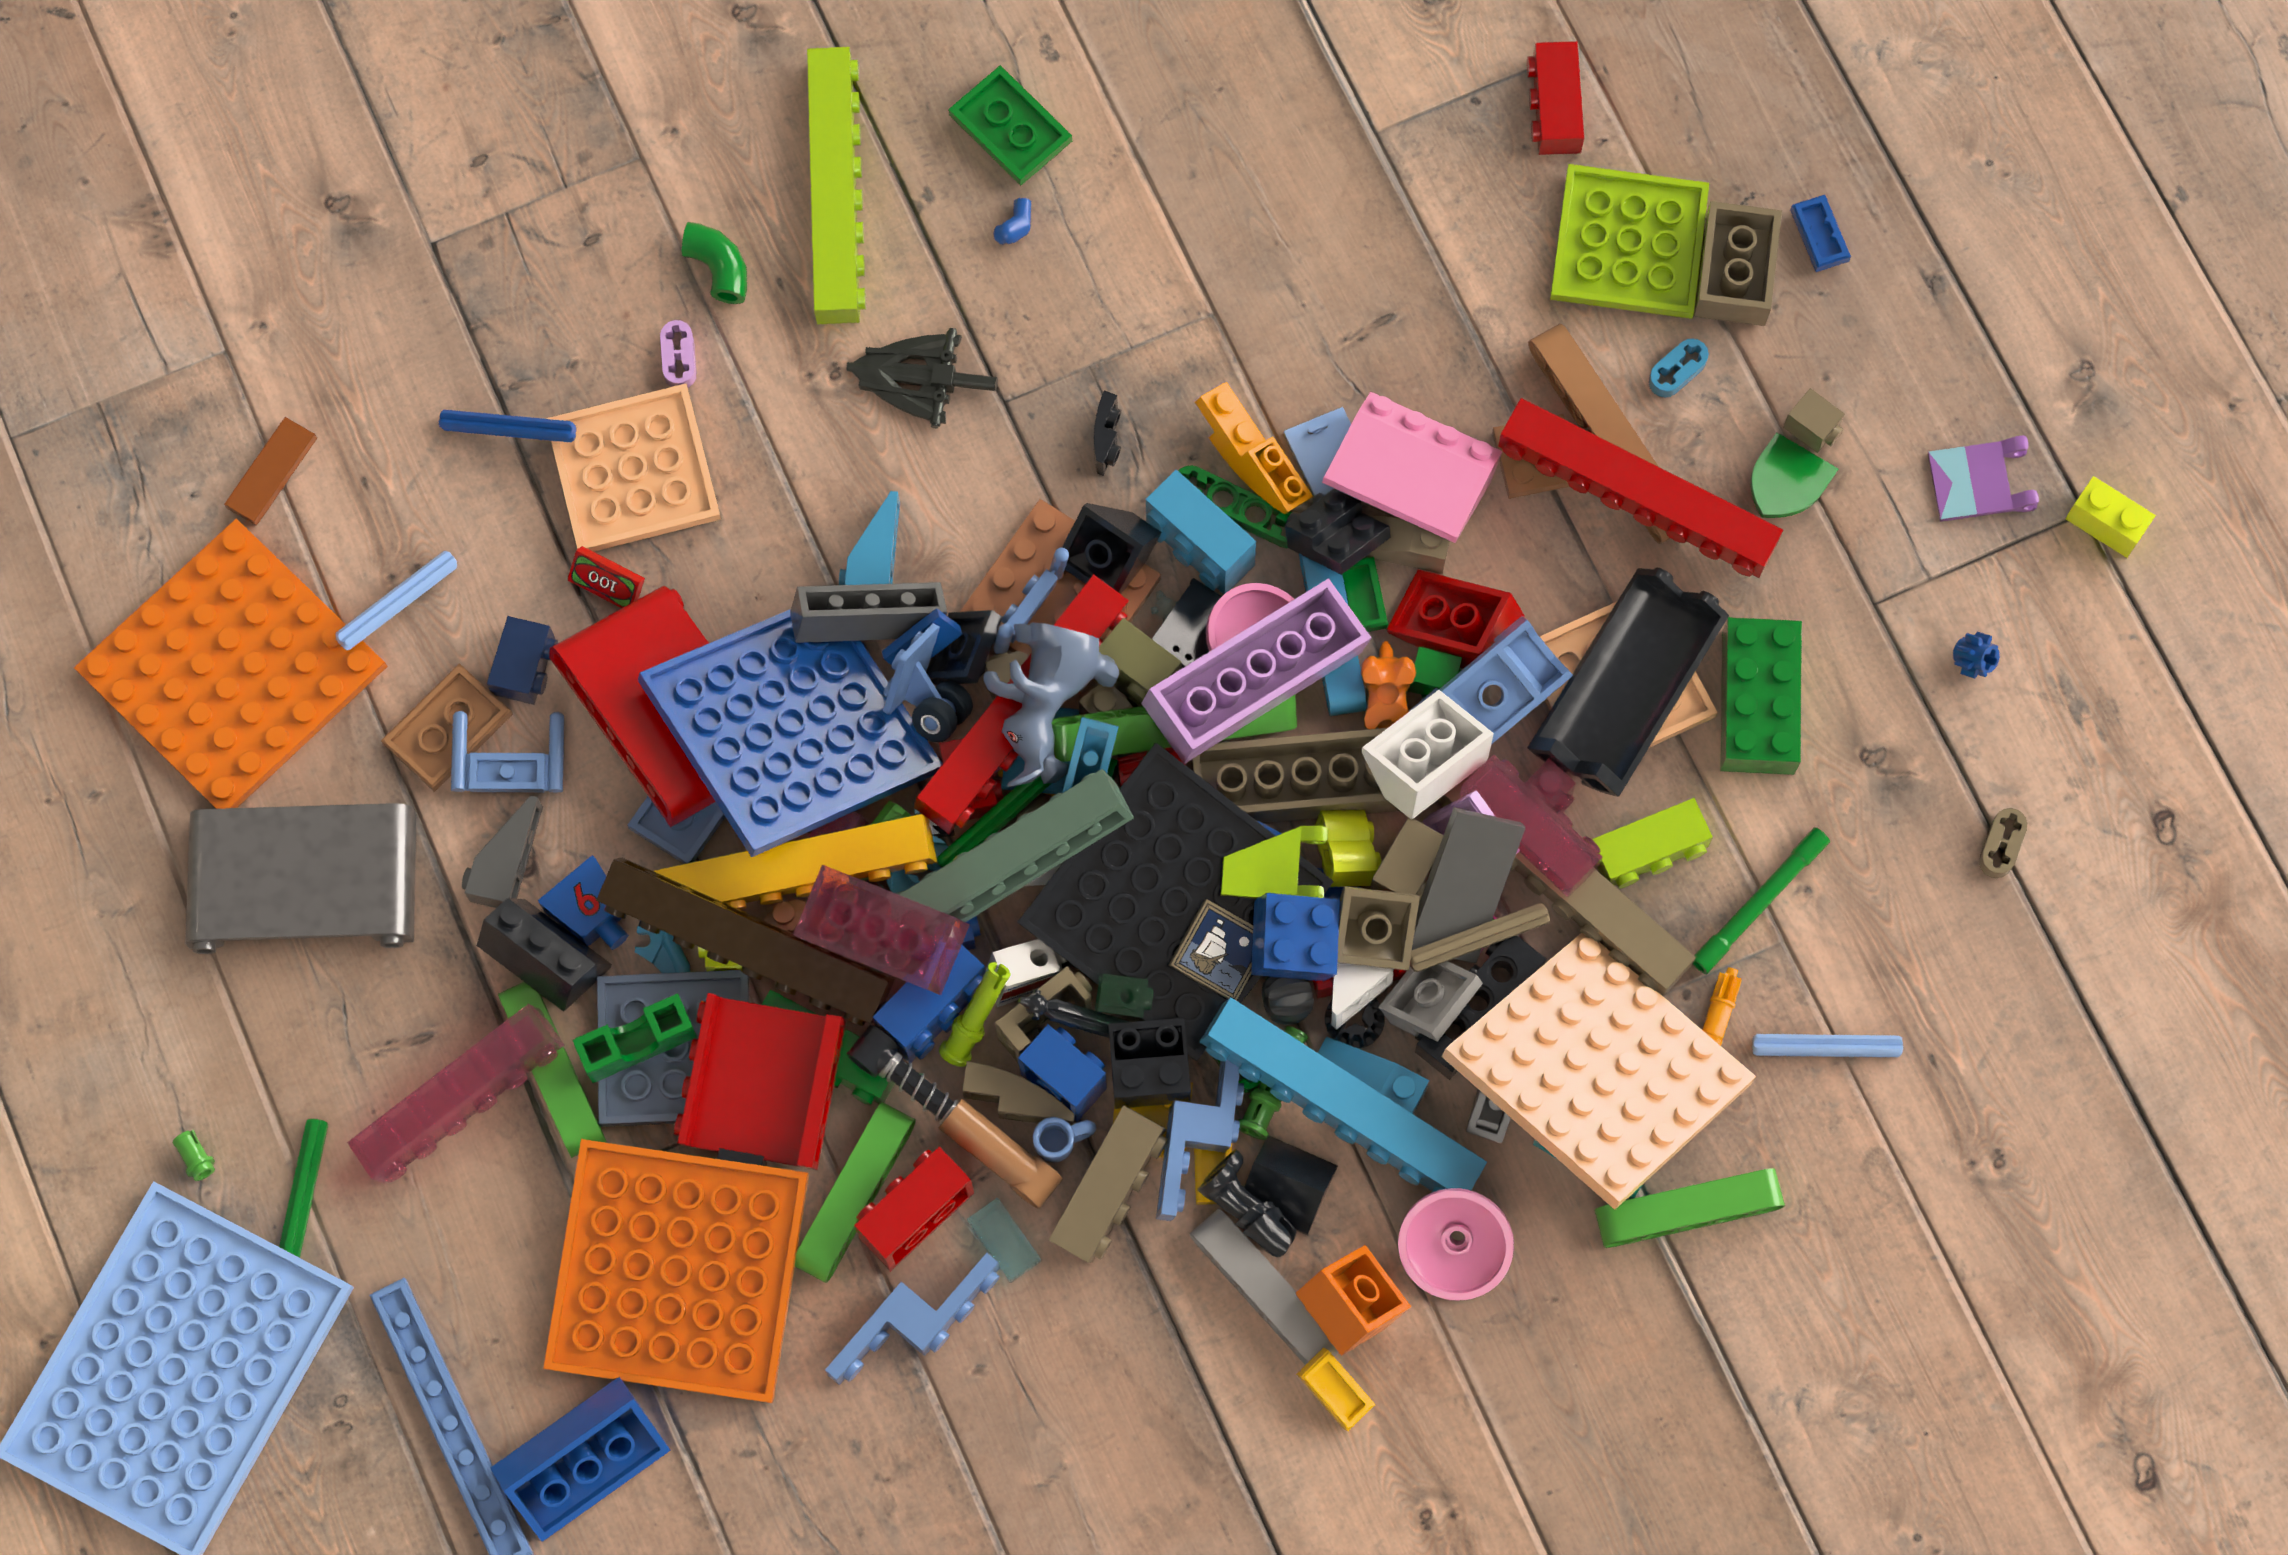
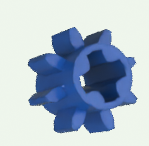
[1953,631,2000,679]

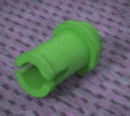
[172,1130,215,1181]

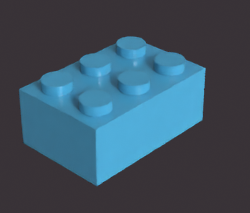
[1146,470,1256,594]

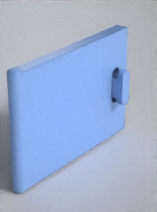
[1283,407,1357,499]

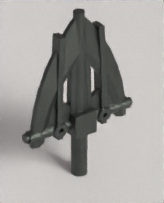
[846,328,998,429]

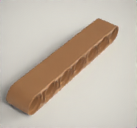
[1528,324,1671,544]

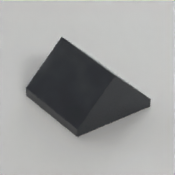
[1244,1135,1338,1236]

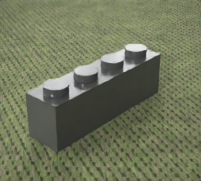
[790,582,947,643]

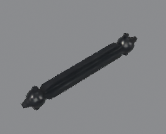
[1018,990,1130,1038]

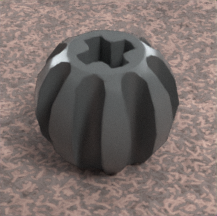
[1262,976,1314,1025]

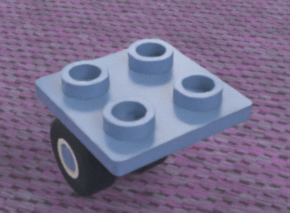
[883,623,973,742]

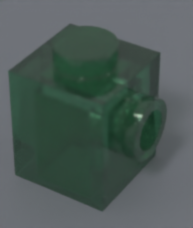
[1095,973,1153,1018]

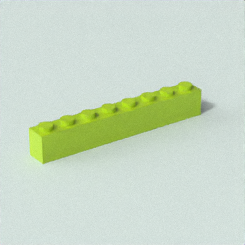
[807,47,866,324]

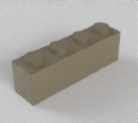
[1049,1105,1168,1263]

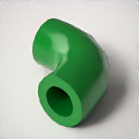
[682,222,747,304]

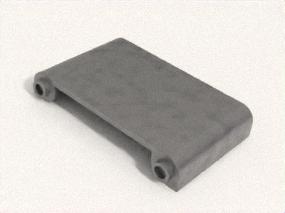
[185,803,416,954]

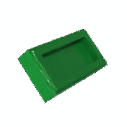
[1342,557,1388,632]

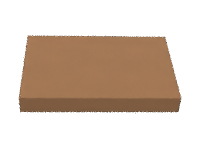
[381,663,513,792]

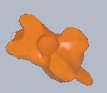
[1361,641,1416,730]

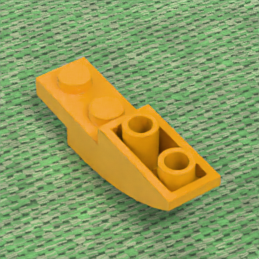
[1195,382,1313,514]

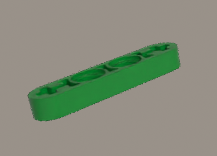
[1178,465,1293,549]

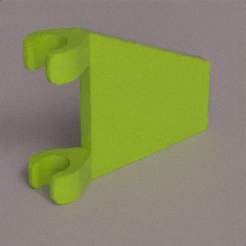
[1221,826,1328,898]

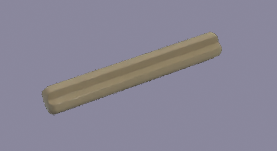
[1410,903,1550,972]

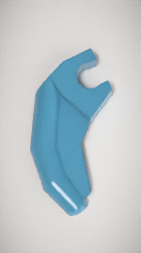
[635,926,690,973]

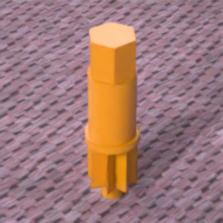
[1702,967,1742,1046]

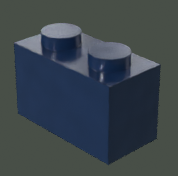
[487,616,558,705]

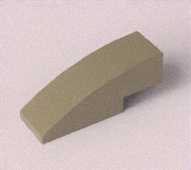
[962,1061,1075,1126]

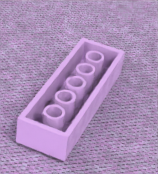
[1141,578,1371,764]

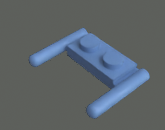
[994,548,1069,654]
[451,711,564,793]

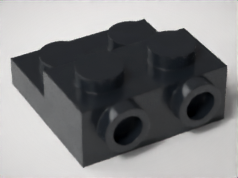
[1285,488,1391,575]

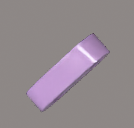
[660,320,697,388]

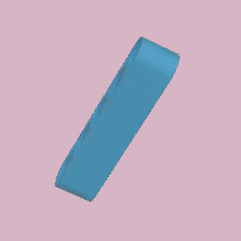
[1299,554,1367,717]

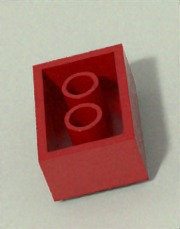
[854,1146,974,1272]

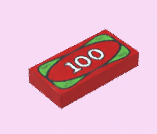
[567,546,645,608]

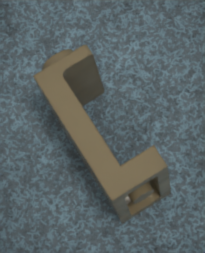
[995,967,1093,1064]

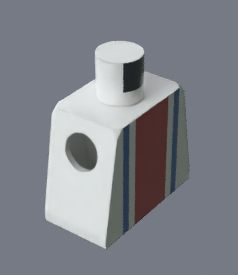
[986,939,1072,1007]

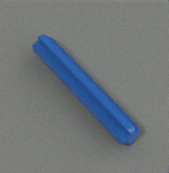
[439,410,577,443]

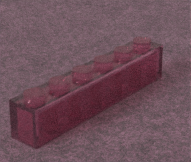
[347,1004,565,1183]

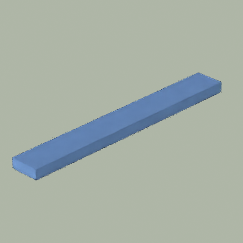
[370,1278,534,1555]

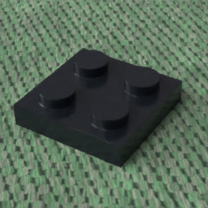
[926,610,1003,685]

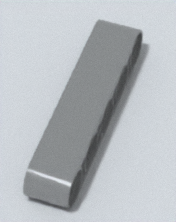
[1190,1209,1339,1365]

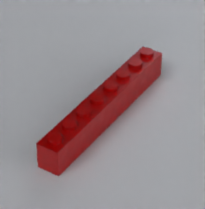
[1498,398,1784,578]
[913,574,1129,834]

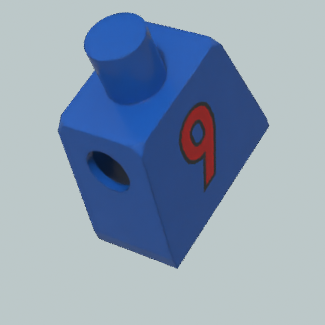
[537,855,629,950]

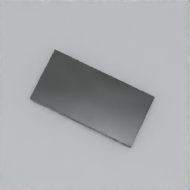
[1412,807,1526,963]

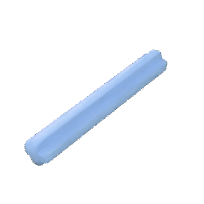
[335,551,457,650]
[1752,1034,1903,1057]

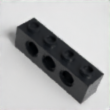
[1415,935,1546,1080]

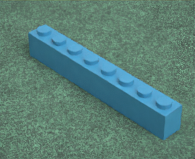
[1200,997,1487,1193]

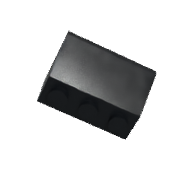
[476,898,612,1012]

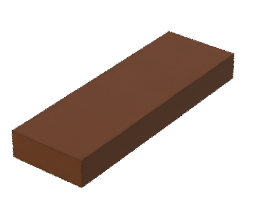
[224,417,317,526]

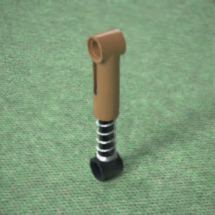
[846,1024,1063,1209]

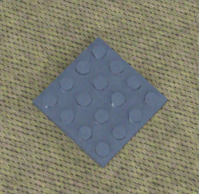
[597,970,750,1127]

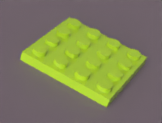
[1550,164,1710,319]

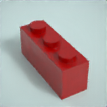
[1527,41,1584,155]

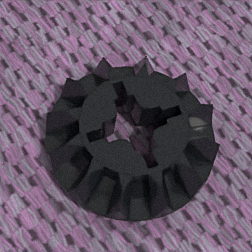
[1325,998,1385,1049]

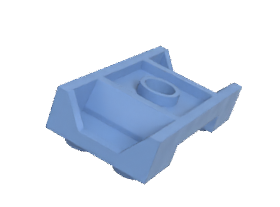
[1409,616,1573,744]

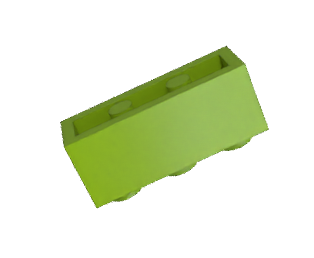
[1589,798,1713,889]

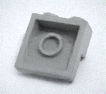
[1379,961,1483,1042]

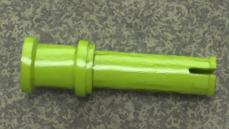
[939,962,1011,1067]

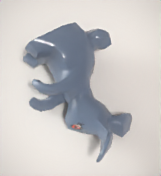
[984,622,1119,787]

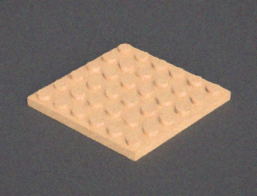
[1442,933,1756,1210]

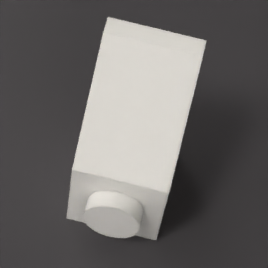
[1331,962,1394,1030]

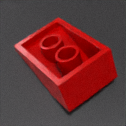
[1386,569,1525,669]

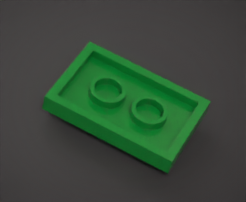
[948,65,1073,186]

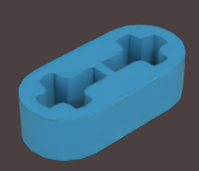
[1649,338,1709,398]

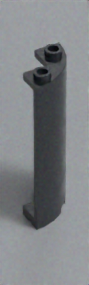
[1527,567,1729,797]

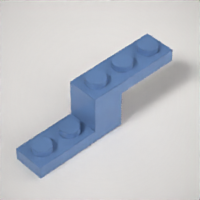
[1156,1060,1244,1221]
[825,1253,1000,1385]

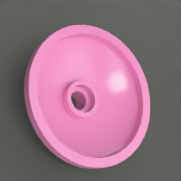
[1206,583,1294,652]
[1398,1188,1514,1301]

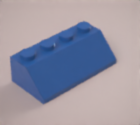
[490,1377,671,1542]

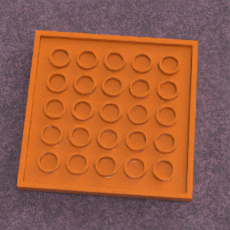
[74,518,388,809]
[543,1139,809,1403]

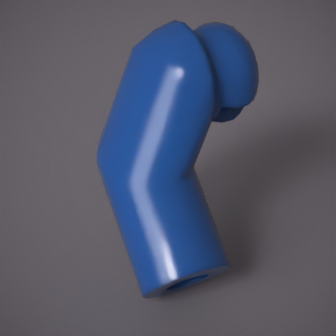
[993,198,1031,244]

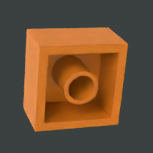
[1295,1245,1411,1356]

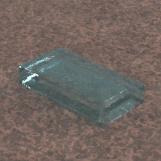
[966,1198,1042,1283]

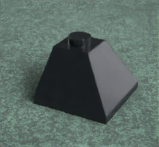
[1062,503,1162,594]

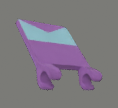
[1928,435,2039,522]

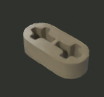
[1979,808,2028,878]

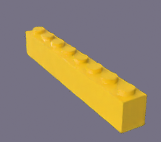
[654,814,937,910]

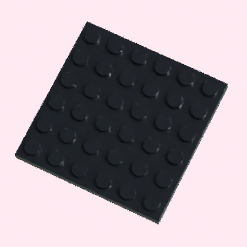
[1017,743,1334,1061]

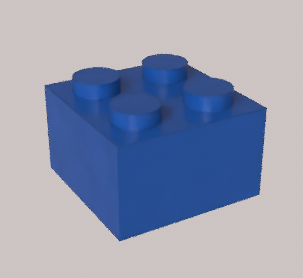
[1251,893,1340,981]
[1018,1024,1107,1122]

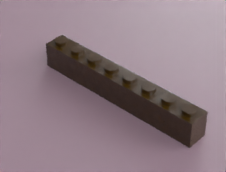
[596,857,895,1026]

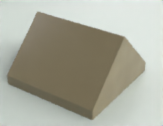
[1338,886,1420,971]

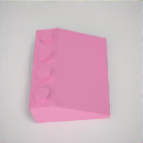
[1322,392,1502,543]

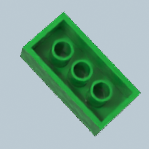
[1720,617,1802,775]

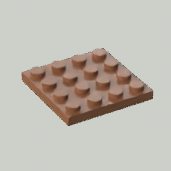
[960,499,1161,695]

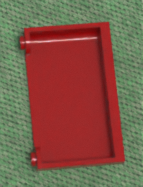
[549,586,716,827]

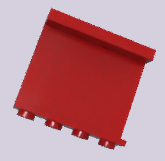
[674,993,847,1170]

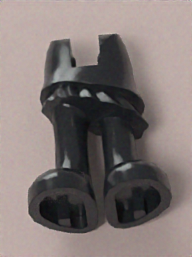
[1198,1149,1297,1257]

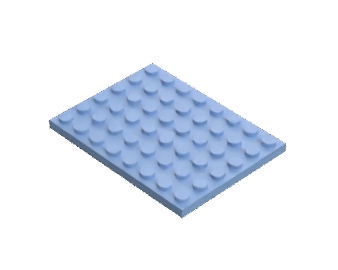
[0,1181,354,1555]

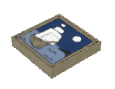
[1168,899,1253,1001]

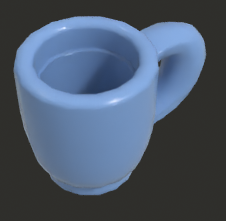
[1032,1117,1097,1163]

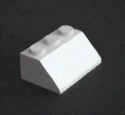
[1362,690,1494,820]

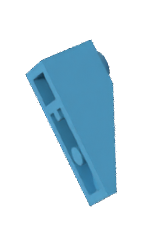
[839,491,900,585]
[1062,717,1119,793]
[1318,1037,1429,1114]

